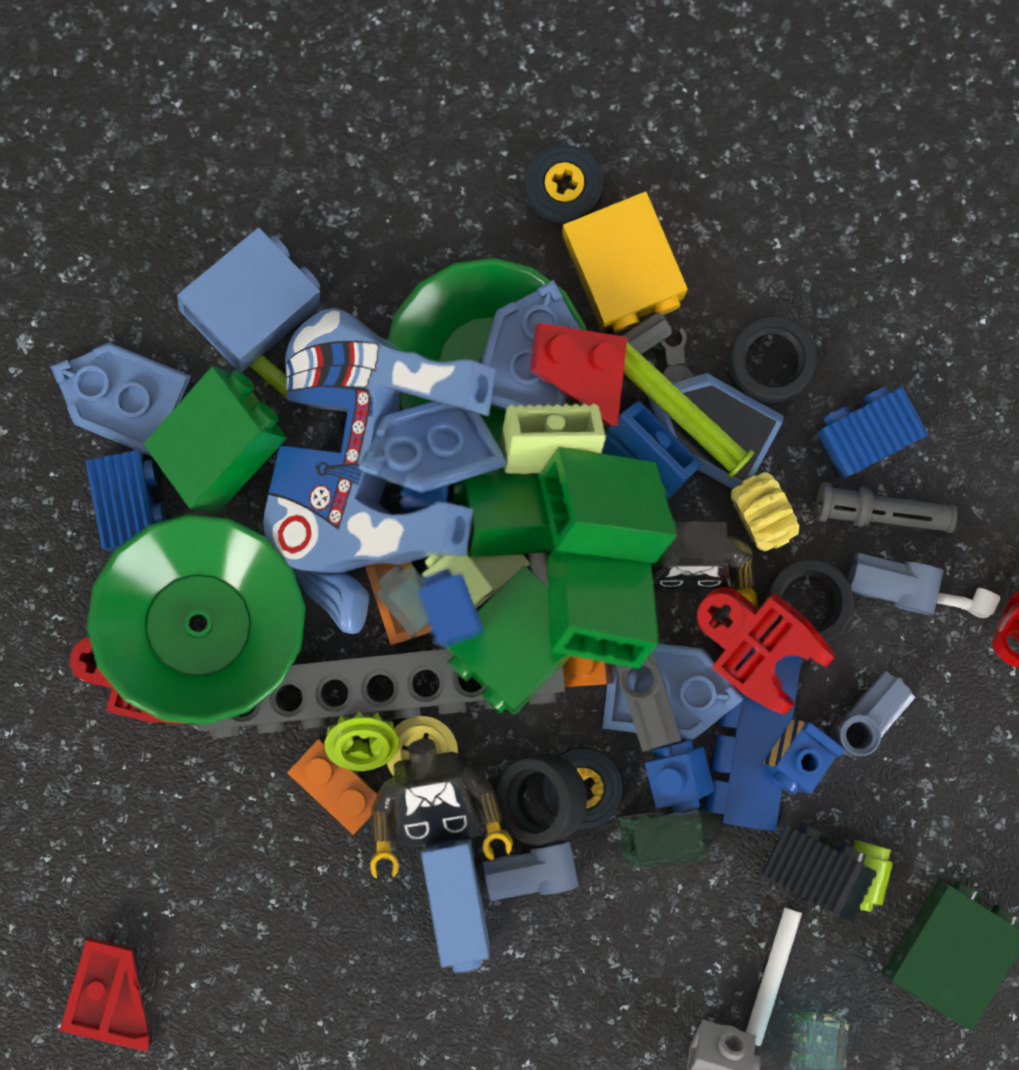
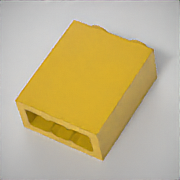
[562,191,688,333]

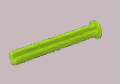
[623,342,755,479]

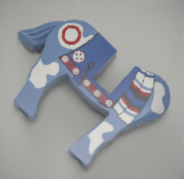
[264,308,496,634]

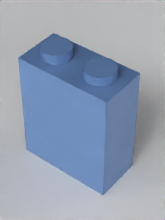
[177,227,320,373]
[421,836,490,972]

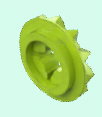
[325,710,399,771]

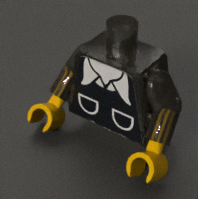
[651,521,758,610]
[370,739,513,878]

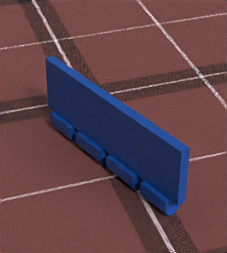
[705,647,802,832]

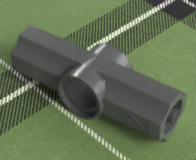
[616,650,681,752]

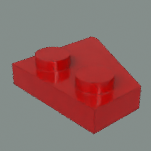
[530,323,628,426]
[59,936,150,1052]

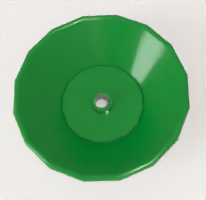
[387,257,587,448]
[87,514,305,725]

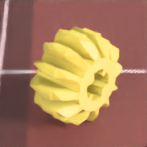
[731,472,799,552]

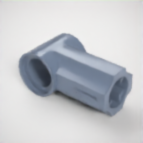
[847,553,944,615]
[830,671,915,756]
[483,840,579,901]

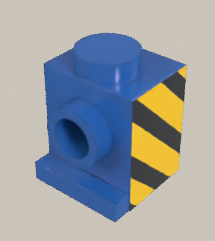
[762,720,845,795]

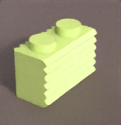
[500,403,605,474]

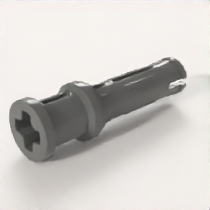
[815,481,957,533]

